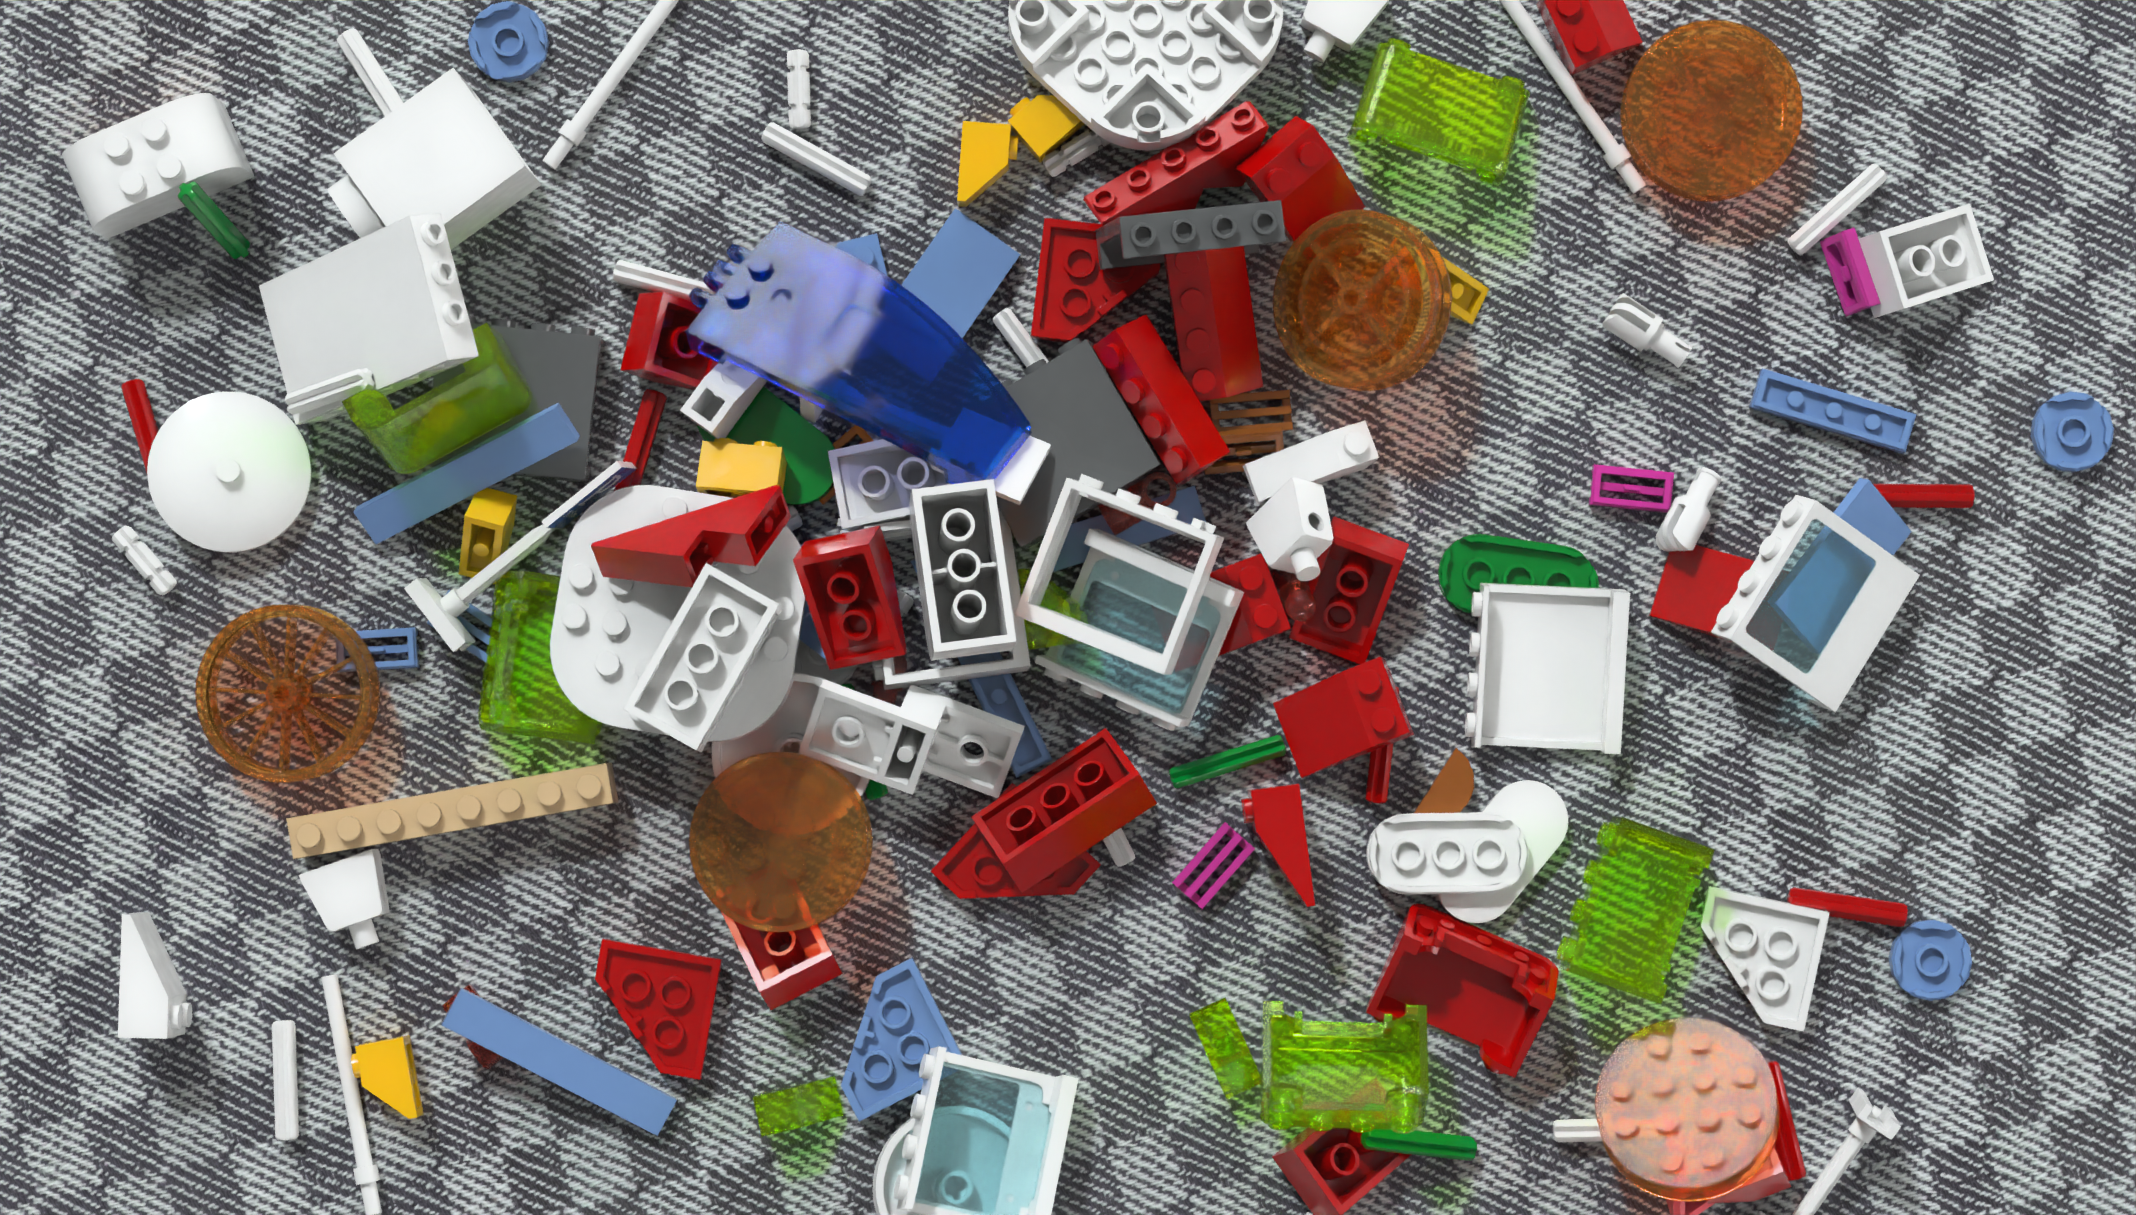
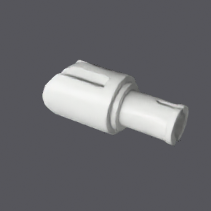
[1602,293,1692,368]
[1656,467,1721,551]

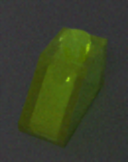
[1018,568,1088,650]
[1189,997,1263,1099]
[753,1075,844,1137]

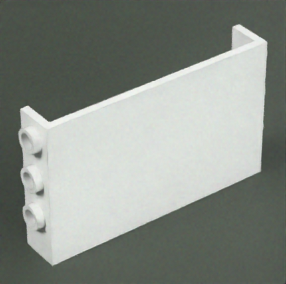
[259,213,479,425]

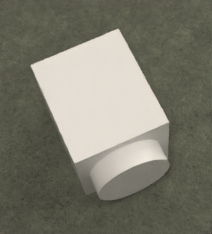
[327,68,541,250]

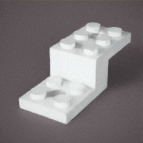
[798,679,1025,798]

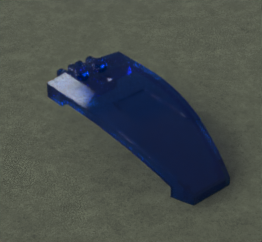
[686,221,1032,484]

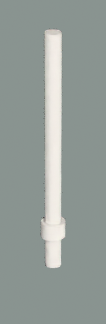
[542,0,679,170]
[1500,0,1646,194]
[321,974,382,1215]

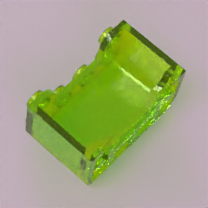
[1556,816,1715,1004]
[1260,1001,1429,1134]

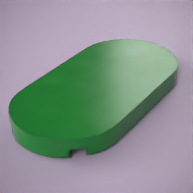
[697,386,835,505]
[1438,534,1599,614]

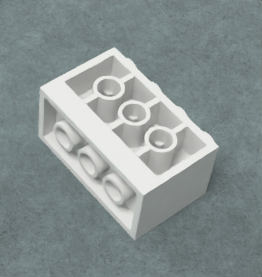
[623,563,782,752]

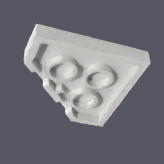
[1700,886,1829,1032]

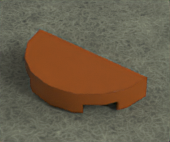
[1413,748,1474,813]

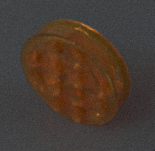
[1620,20,1803,202]
[1273,209,1452,391]
[689,752,873,932]
[1595,1018,1779,1201]

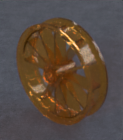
[195,605,380,783]

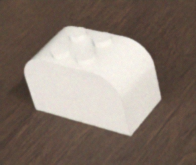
[62,93,255,239]
[909,479,1017,661]

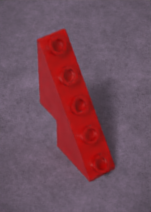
[1083,101,1269,225]
[591,485,791,588]

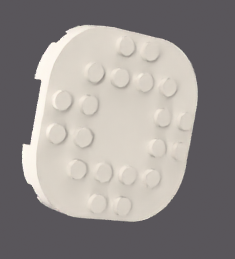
[1008,0,1283,151]
[550,485,806,742]

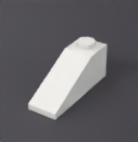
[1243,420,1379,503]

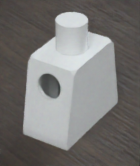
[1300,0,1389,62]
[1246,477,1334,581]
[299,849,389,950]

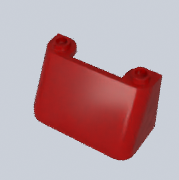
[1366,904,1559,1078]

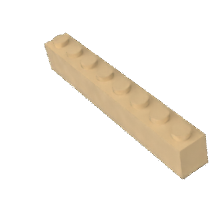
[286,763,619,859]

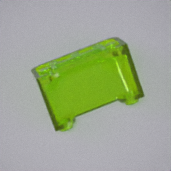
[1347,38,1530,187]
[342,322,532,474]
[478,571,602,744]

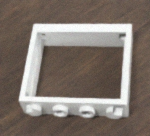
[1014,474,1224,675]
[863,508,1031,690]

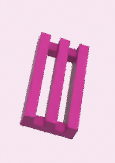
[1820,228,1881,317]
[1589,464,1674,513]
[1172,822,1255,909]

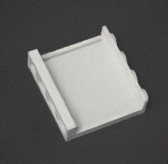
[1465,583,1630,754]

